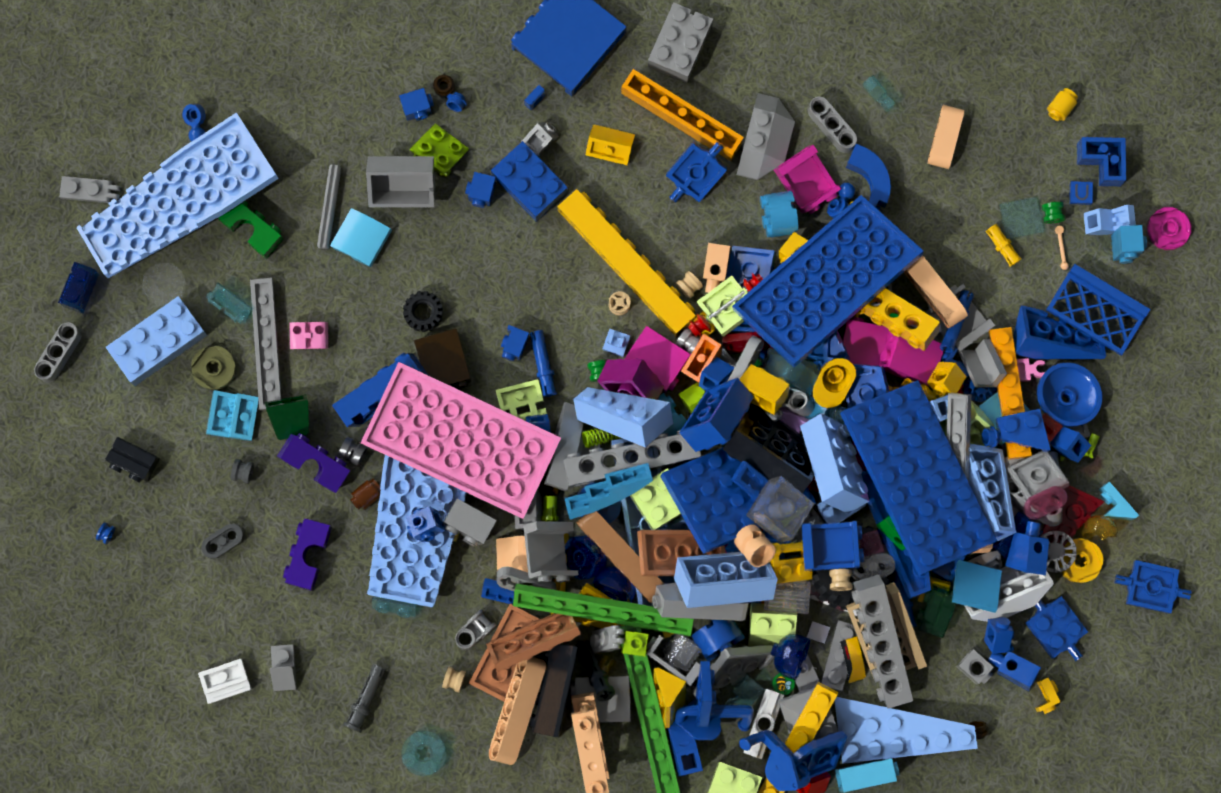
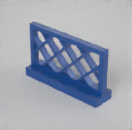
[1046,264,1150,355]

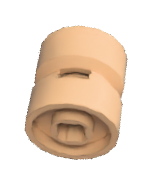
[734,525,776,567]

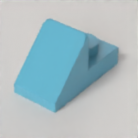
[1099,482,1139,520]

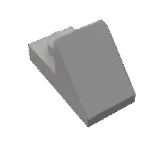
[270,645,296,691]

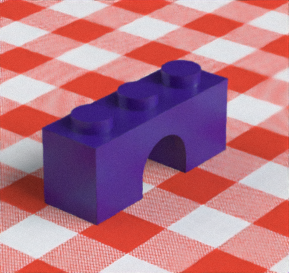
[277,433,350,493]
[283,518,332,591]

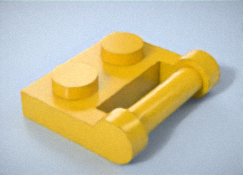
[770,541,812,584]

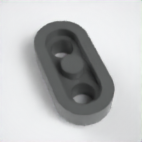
[201,524,244,559]

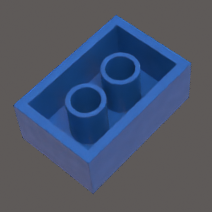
[491,141,568,222]
[679,378,754,452]

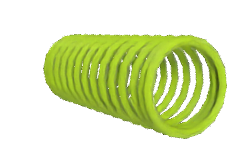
[582,428,623,448]

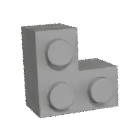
[443,498,497,547]

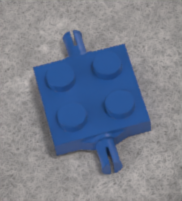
[666,141,727,202]
[1114,560,1191,614]
[1025,596,1088,661]

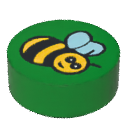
[772,673,795,695]

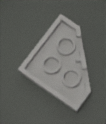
[692,645,779,697]

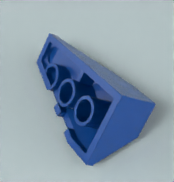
[1013,305,1106,359]

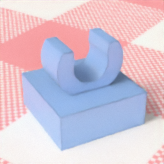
[602,329,630,357]

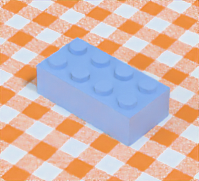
[106,296,207,386]
[800,413,869,514]
[674,552,777,608]

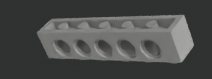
[564,430,701,488]
[851,575,913,709]

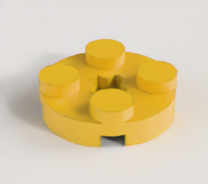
[1058,538,1103,583]

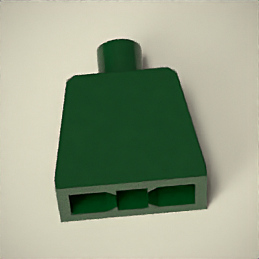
[264,394,309,440]

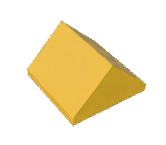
[653,668,686,729]

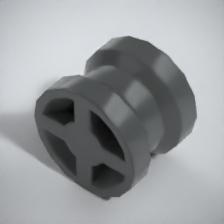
[230,459,254,484]

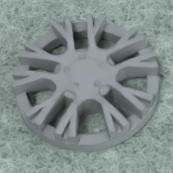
[1040,531,1077,573]

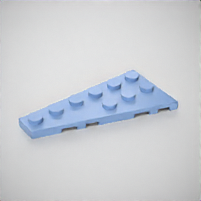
[835,697,978,764]

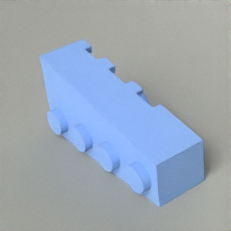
[969,444,1016,541]

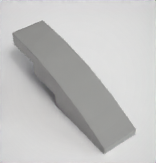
[544,402,583,491]

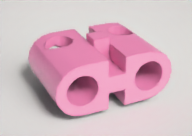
[290,322,329,349]

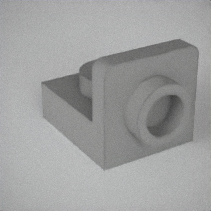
[521,122,559,156]

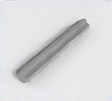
[317,164,341,249]

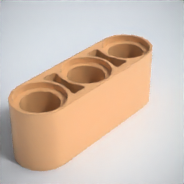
[927,104,964,169]

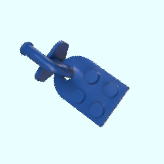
[675,661,754,740]
[739,730,848,791]

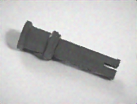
[343,664,386,733]

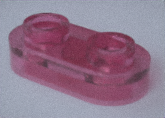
[1023,486,1067,520]

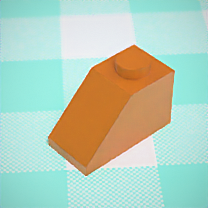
[681,334,723,383]

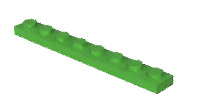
[513,584,694,636]
[620,625,680,793]

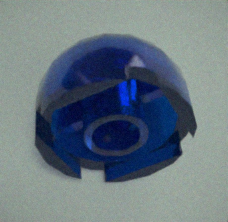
[565,534,608,580]
[591,566,636,603]
[771,634,810,680]

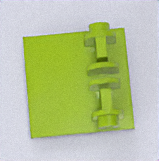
[410,124,469,177]

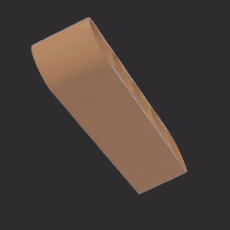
[576,511,664,603]

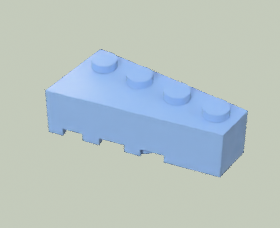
[574,387,673,447]

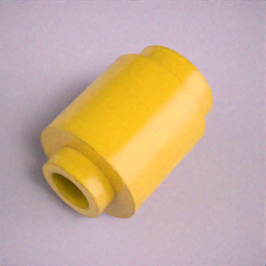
[1047,88,1078,121]

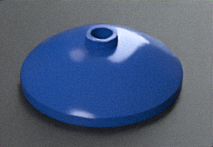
[1037,363,1102,427]

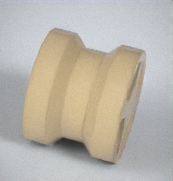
[676,271,703,299]
[609,291,631,316]
[829,569,853,591]
[442,666,466,693]

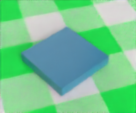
[952,560,1002,613]

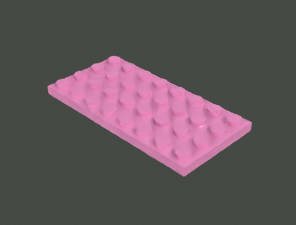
[361,362,561,519]

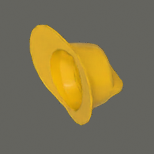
[813,358,856,408]

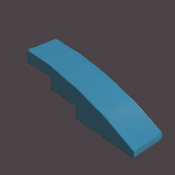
[564,463,653,519]

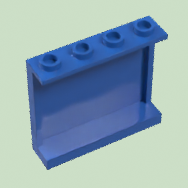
[511,0,626,97]

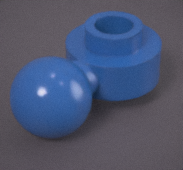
[182,104,206,142]
[827,183,855,219]

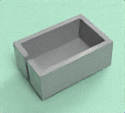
[647,2,713,83]
[366,156,435,207]

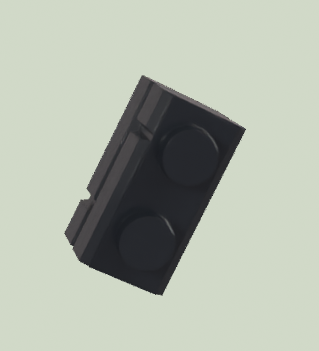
[105,437,160,483]

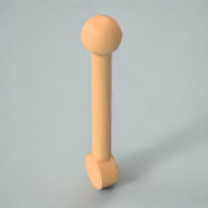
[1055,226,1069,270]

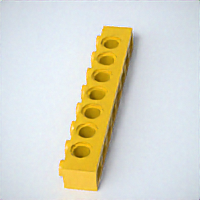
[779,232,940,351]

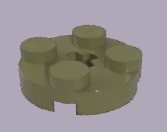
[191,346,236,391]

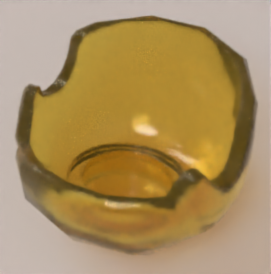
[1081,515,1118,541]

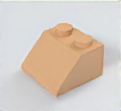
[496,536,528,573]

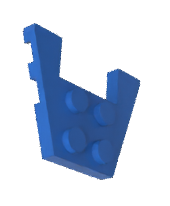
[814,360,890,437]

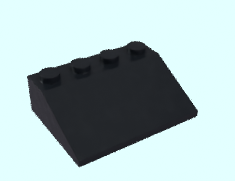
[723,403,814,500]
[529,644,578,738]

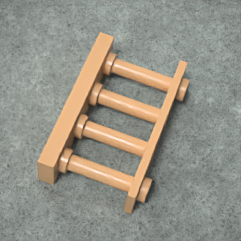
[571,692,609,793]

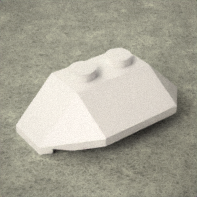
[964,566,1054,622]

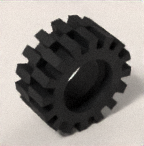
[403,291,443,332]

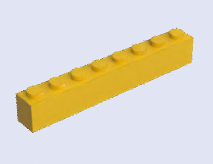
[557,189,696,336]

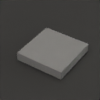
[1007,451,1069,506]

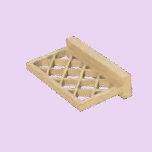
[846,582,927,677]

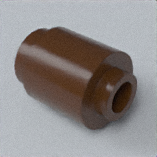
[350,478,381,510]

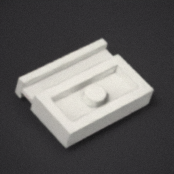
[198,659,252,704]

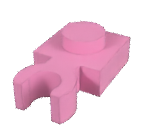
[1017,358,1045,382]

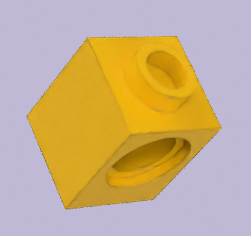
[927,362,967,397]

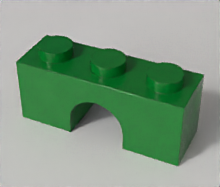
[217,201,283,259]

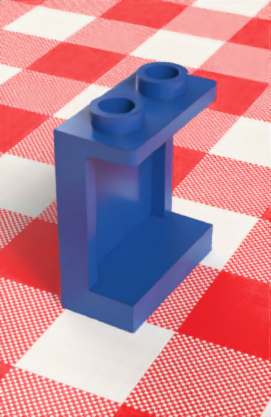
[801,521,864,571]

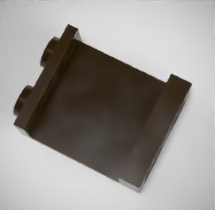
[414,328,471,389]

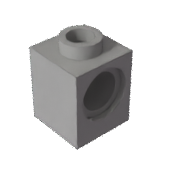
[956,649,994,685]

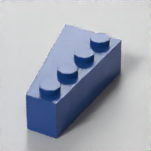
[332,353,428,427]

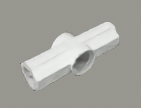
[743,689,784,759]

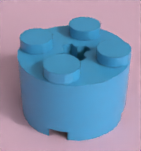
[760,190,798,238]

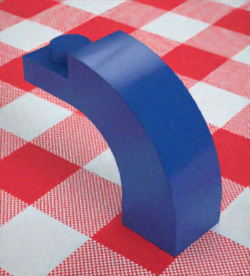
[846,144,891,210]

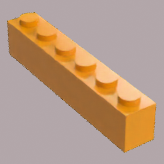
[621,69,744,161]

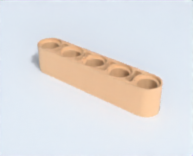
[903,255,968,328]
[489,657,546,765]

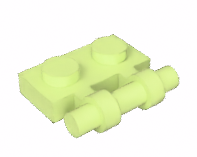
[496,379,547,421]

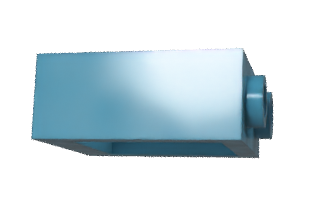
[835,758,899,792]

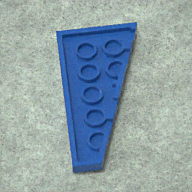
[861,470,931,599]

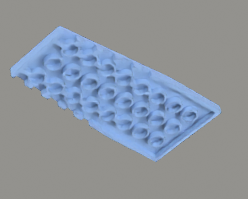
[77,113,279,278]
[367,455,467,608]

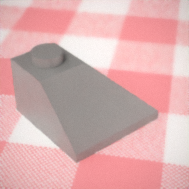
[778,687,838,740]

